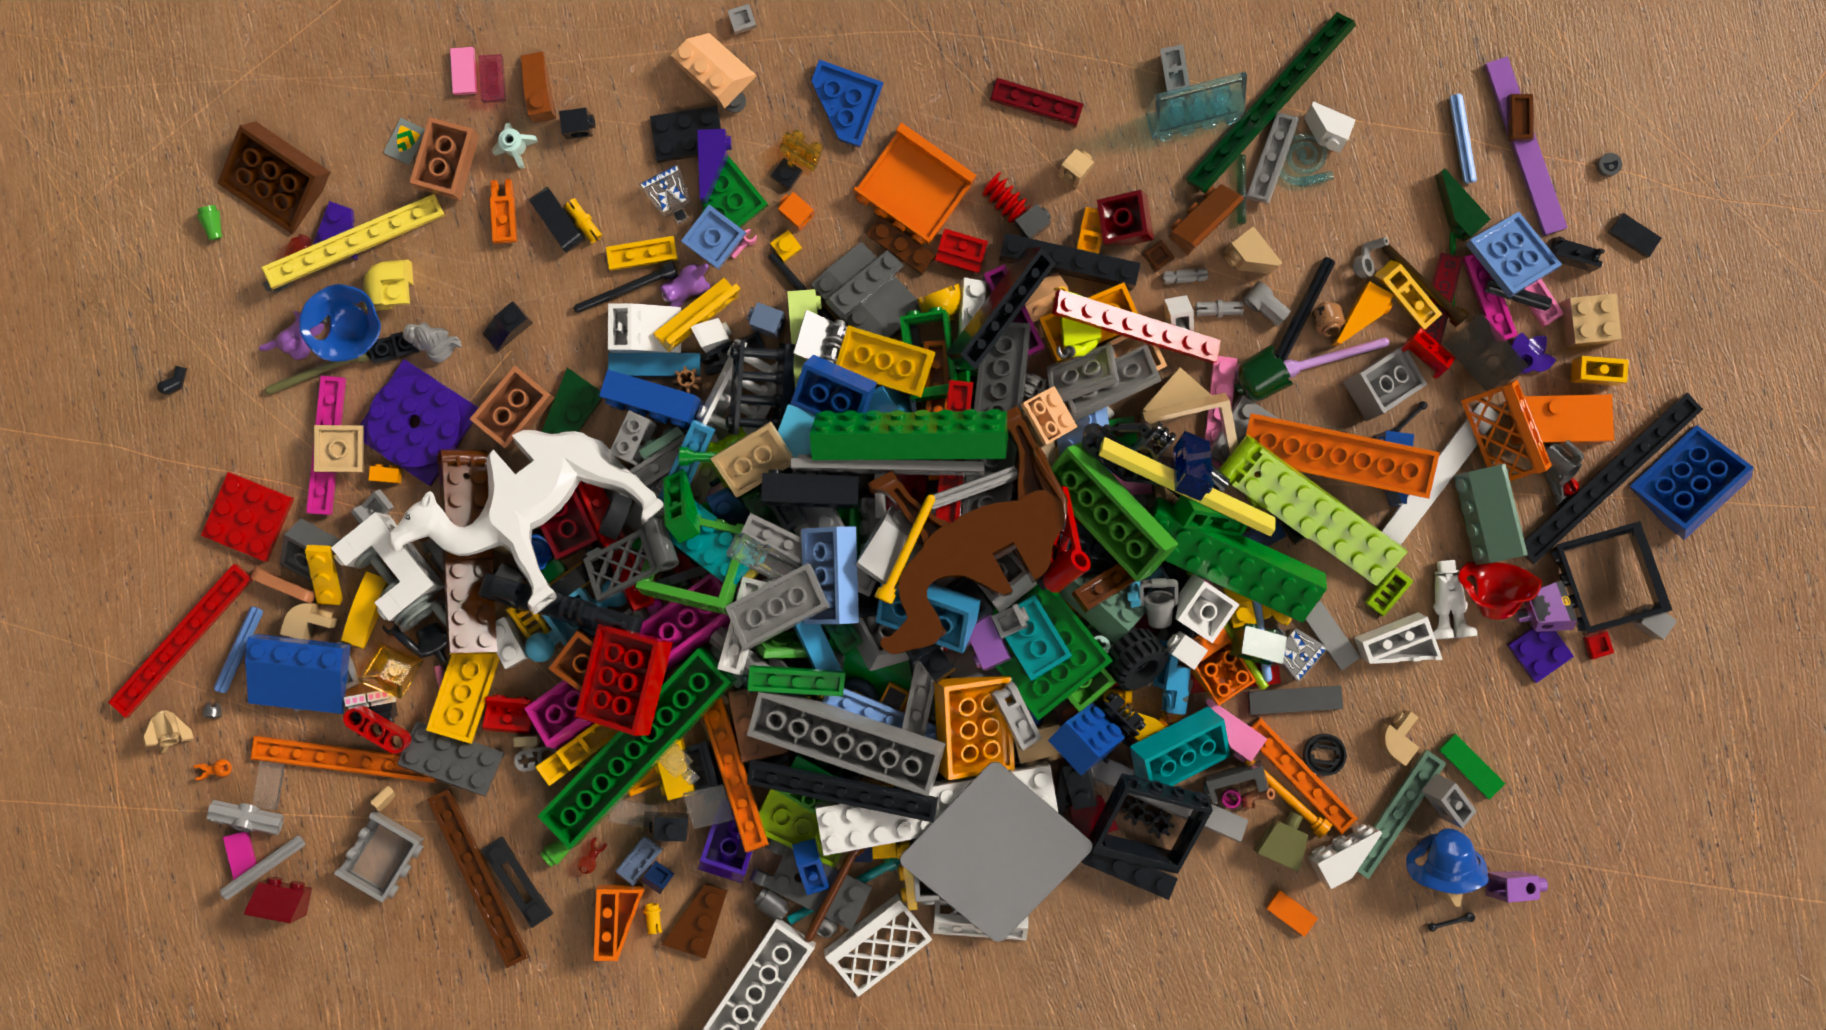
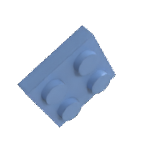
[681,205,746,270]

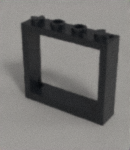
[1551,521,1672,636]
[1089,773,1213,874]

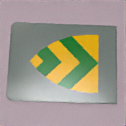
[384,118,425,165]

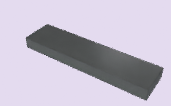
[1248,685,1343,715]

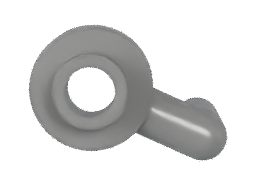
[1353,237,1389,279]

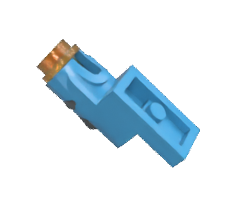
[1153,640,1193,723]

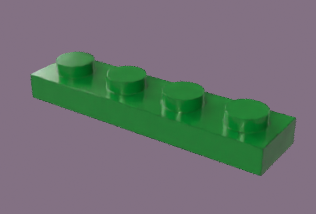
[747,665,845,696]

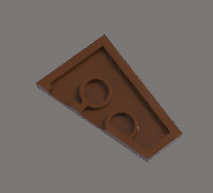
[661,883,728,959]

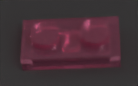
[479,54,506,103]

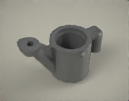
[1543,440,1584,507]

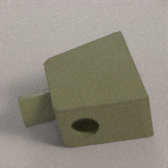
[1254,811,1308,872]

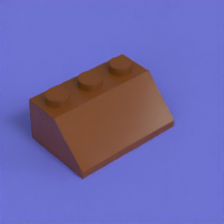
[1169,184,1245,255]

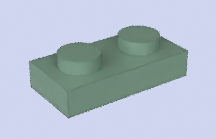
[639,426,686,460]

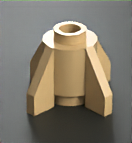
[143,710,194,753]

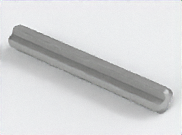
[932,466,1018,509]
[219,835,305,900]

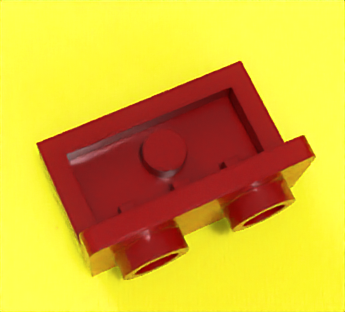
[482,694,532,735]

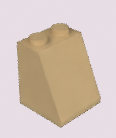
[1138,368,1212,426]

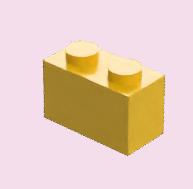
[1571,356,1629,386]

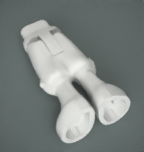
[1433,560,1477,640]

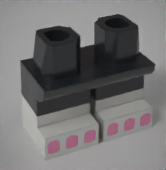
[344,688,398,736]

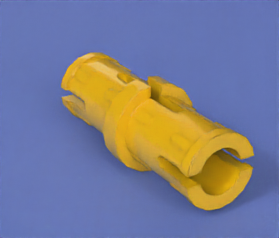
[564,198,603,244]

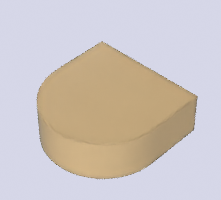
[371,786,395,812]

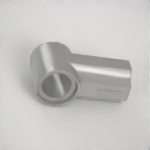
[1243,281,1291,327]

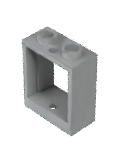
[609,410,658,466]

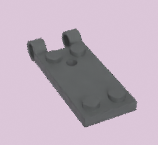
[750,838,872,930]

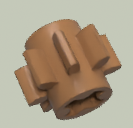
[672,366,702,394]

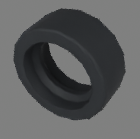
[598,493,632,540]

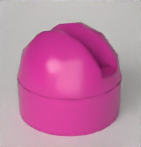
[1222,788,1241,808]

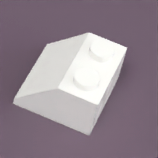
[1176,574,1239,643]

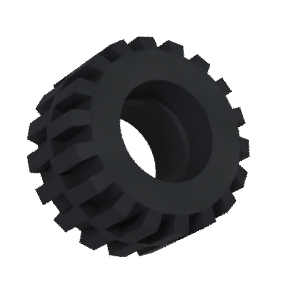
[1105,628,1169,691]

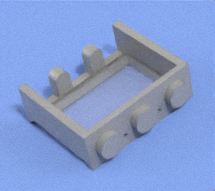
[334,810,425,903]

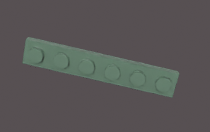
[1357,749,1446,879]

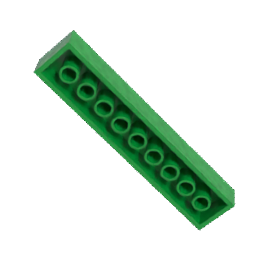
[537,647,737,850]

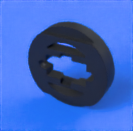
[1303,733,1347,776]

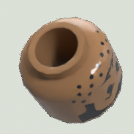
[1312,301,1345,337]

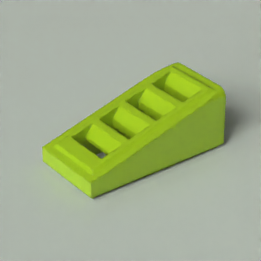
[1365,566,1414,617]

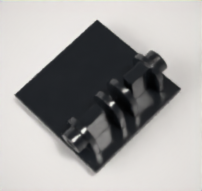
[1095,692,1146,739]

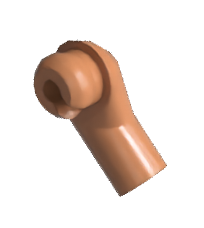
[1242,788,1275,809]

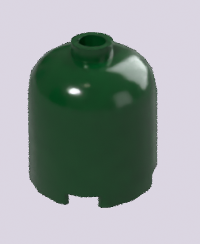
[1233,345,1293,402]

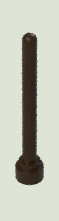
[1382,244,1469,328]

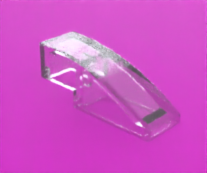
[726,533,802,580]

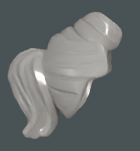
[403,322,462,363]

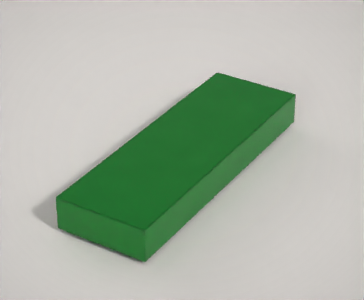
[1437,733,1506,800]

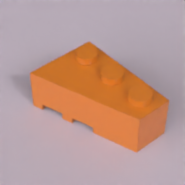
[594,885,644,961]

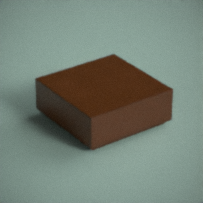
[1142,240,1175,273]

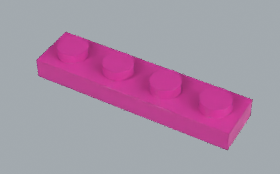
[1463,254,1518,344]

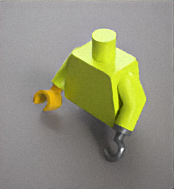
[1052,286,1102,359]

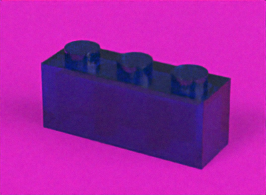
[1173,431,1214,501]

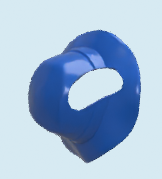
[299,284,381,362]
[1406,828,1489,894]

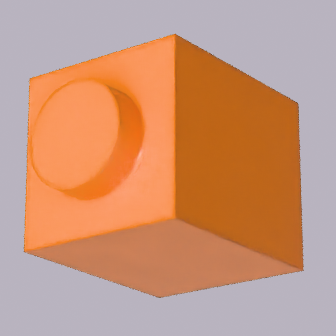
[778,192,815,231]

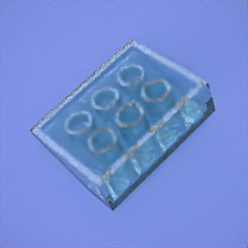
[1146,72,1247,141]

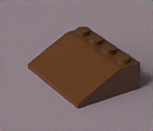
[217,122,331,234]

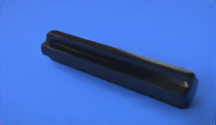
[1484,279,1552,311]

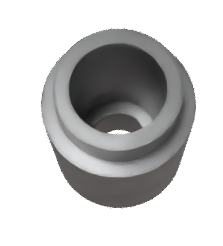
[753,888,789,921]

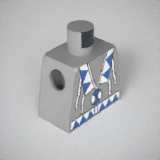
[1273,626,1328,682]

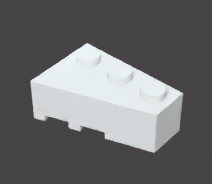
[1354,612,1443,664]

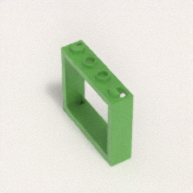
[635,515,754,615]

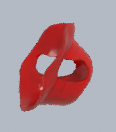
[1458,562,1542,620]

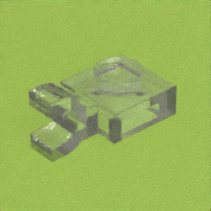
[659,744,700,785]

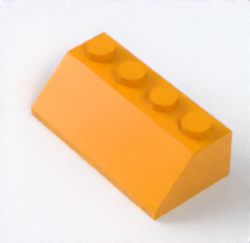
[1039,283,1138,363]

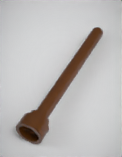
[804,848,866,942]

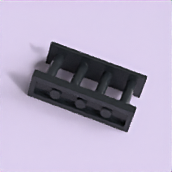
[725,339,795,435]

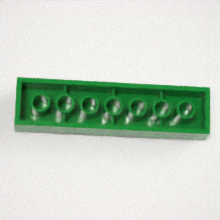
[810,409,1008,460]
[1149,497,1327,623]

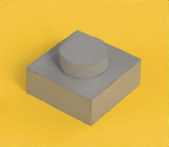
[727,4,757,35]

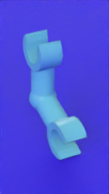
[1128,580,1145,608]

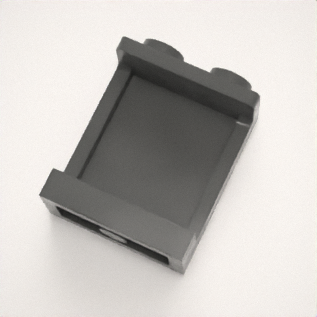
[1203,760,1269,804]

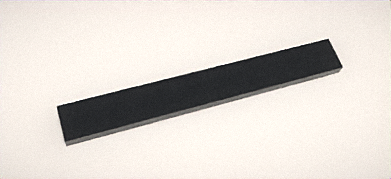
[747,759,938,823]

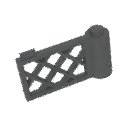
[583,517,679,602]

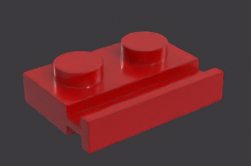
[935,228,988,274]

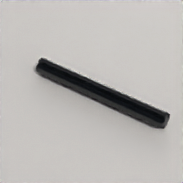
[1275,257,1335,361]

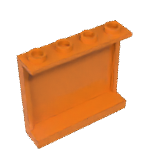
[853,122,976,246]

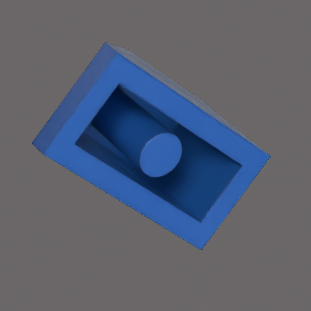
[792,838,829,895]

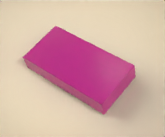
[223,832,257,880]

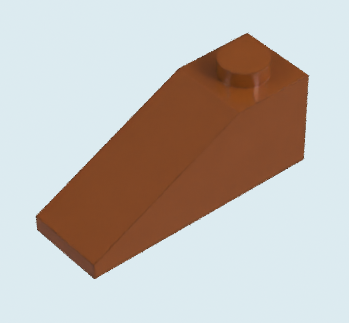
[521,51,556,123]

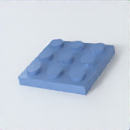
[1466,212,1562,298]

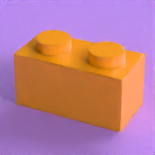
[368,464,403,484]

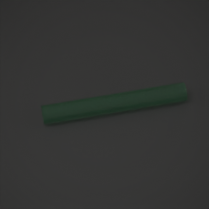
[1237,154,1246,224]

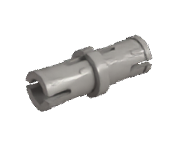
[1195,299,1244,318]

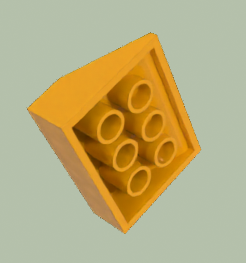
[934,676,1015,780]

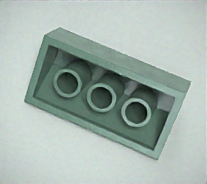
[1454,464,1528,565]

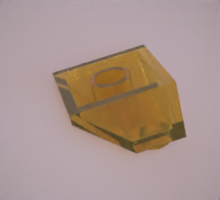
[358,643,423,699]

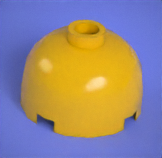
[917,283,961,324]

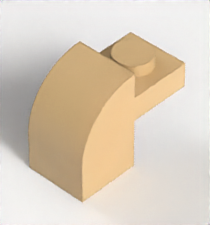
[280,603,340,640]
[1379,710,1420,766]

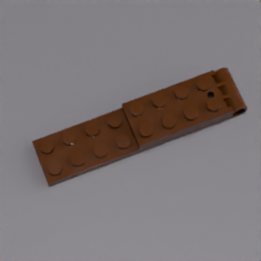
[437,449,497,655]

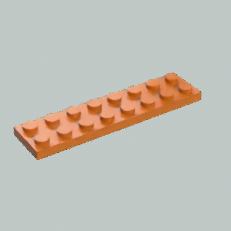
[1246,413,1440,499]

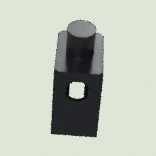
[643,811,689,842]

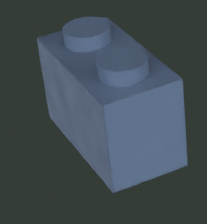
[747,302,786,340]

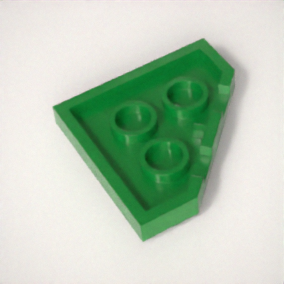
[702,155,769,228]

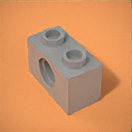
[1422,774,1477,829]

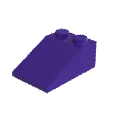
[698,797,760,884]

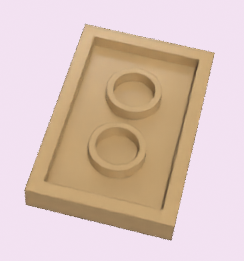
[711,421,795,498]

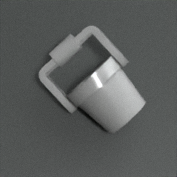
[1140,578,1179,628]

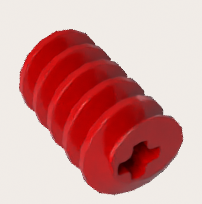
[982,172,1032,223]

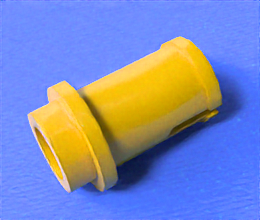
[1104,689,1132,704]
[643,903,662,934]

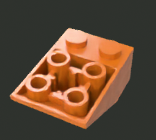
[1184,627,1256,706]

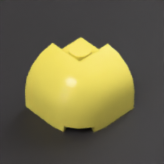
[363,260,413,311]

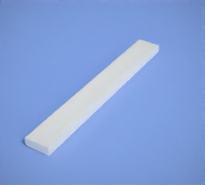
[1381,402,1499,545]

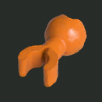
[193,759,232,780]

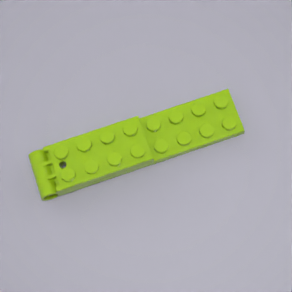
[1218,435,1408,587]

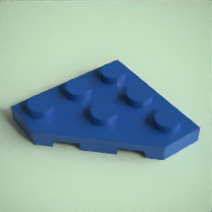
[811,59,884,148]

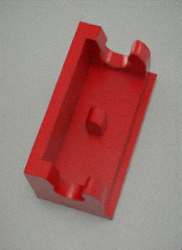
[1401,327,1455,380]

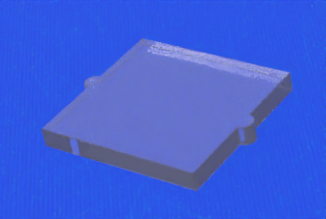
[683,785,734,829]

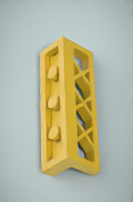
[653,278,741,353]

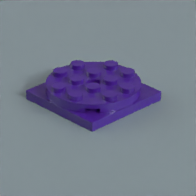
[359,359,479,486]

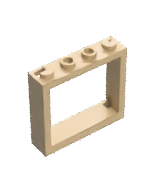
[1140,393,1238,503]

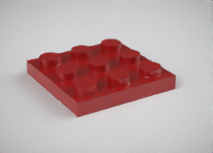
[201,472,294,562]

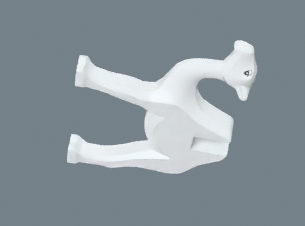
[389,430,664,614]

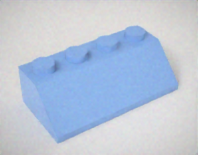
[801,527,859,624]

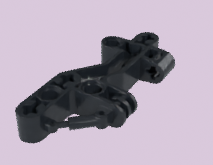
[1082,421,1230,504]
[477,573,644,633]

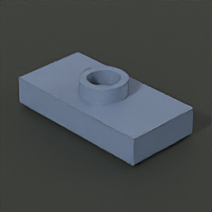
[615,836,663,886]

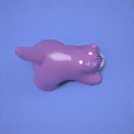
[660,263,710,307]
[259,311,324,360]

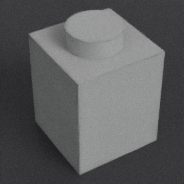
[1633,604,1677,640]

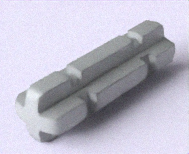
[1162,268,1208,285]

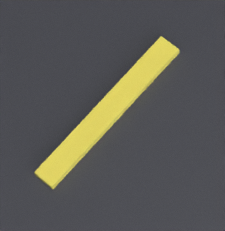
[261,194,445,289]
[1099,437,1275,536]

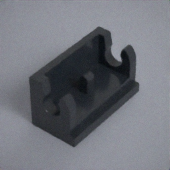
[1550,236,1605,272]
[685,741,722,795]

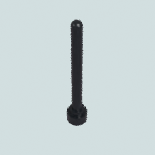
[573,260,679,313]

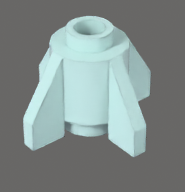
[492,122,538,169]

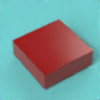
[1582,631,1614,660]

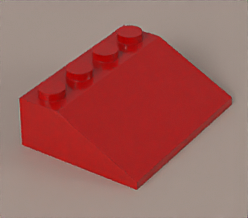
[575,624,673,736]

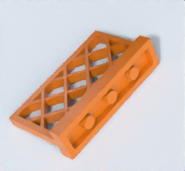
[1461,379,1552,481]

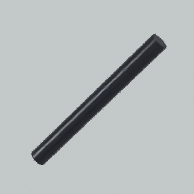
[768,252,835,322]

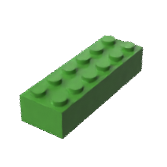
[1051,442,1178,582]

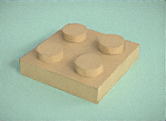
[314,425,364,472]

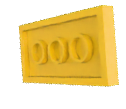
[836,325,935,398]
[426,653,500,744]

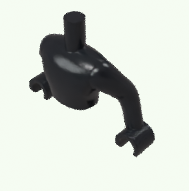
[382,596,449,666]

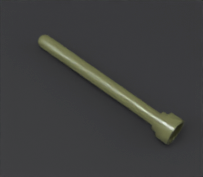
[265,351,371,395]

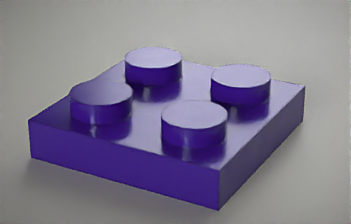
[1507,626,1574,683]

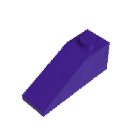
[697,129,732,204]

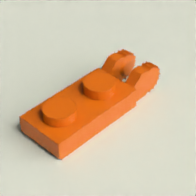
[490,179,517,244]

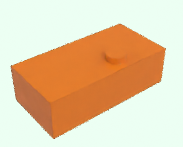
[1511,394,1614,445]

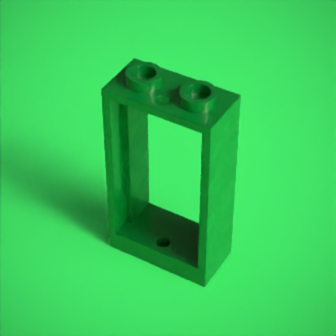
[900,307,958,403]

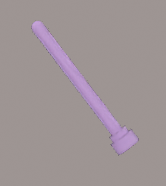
[1283,338,1389,379]

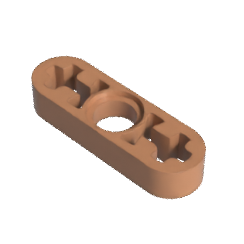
[250,567,316,603]

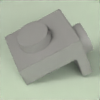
[351,490,394,524]
[991,603,1030,639]

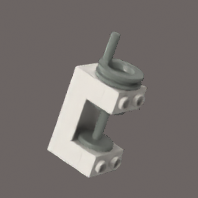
[331,512,446,632]

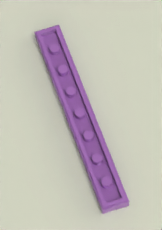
[1484,56,1568,236]

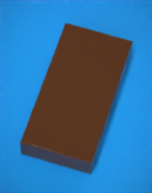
[1508,94,1534,141]

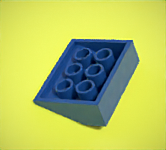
[1630,425,1754,540]
[245,634,351,714]

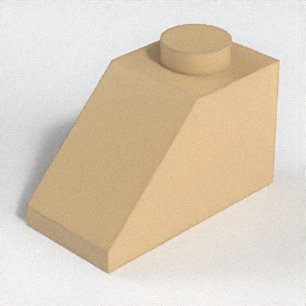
[1058,149,1094,189]

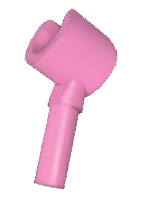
[731,229,757,259]

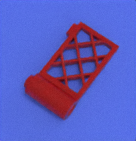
[1043,486,1091,593]

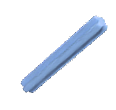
[1449,94,1477,184]

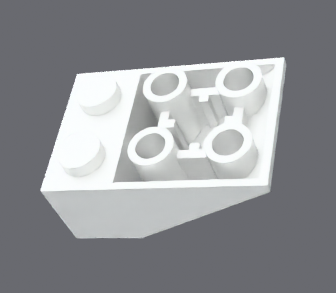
[608,303,681,353]
[1308,824,1382,889]

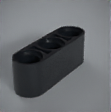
[529,186,585,253]

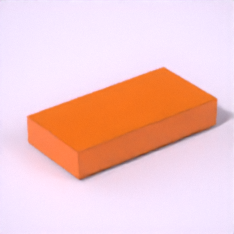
[1265,889,1318,937]

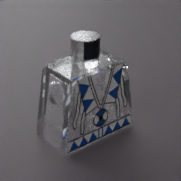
[639,164,692,224]

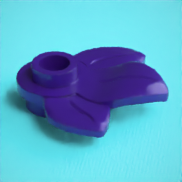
[1512,333,1556,374]

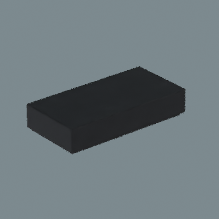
[1608,213,1662,258]

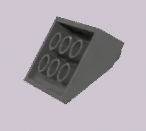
[811,242,921,339]

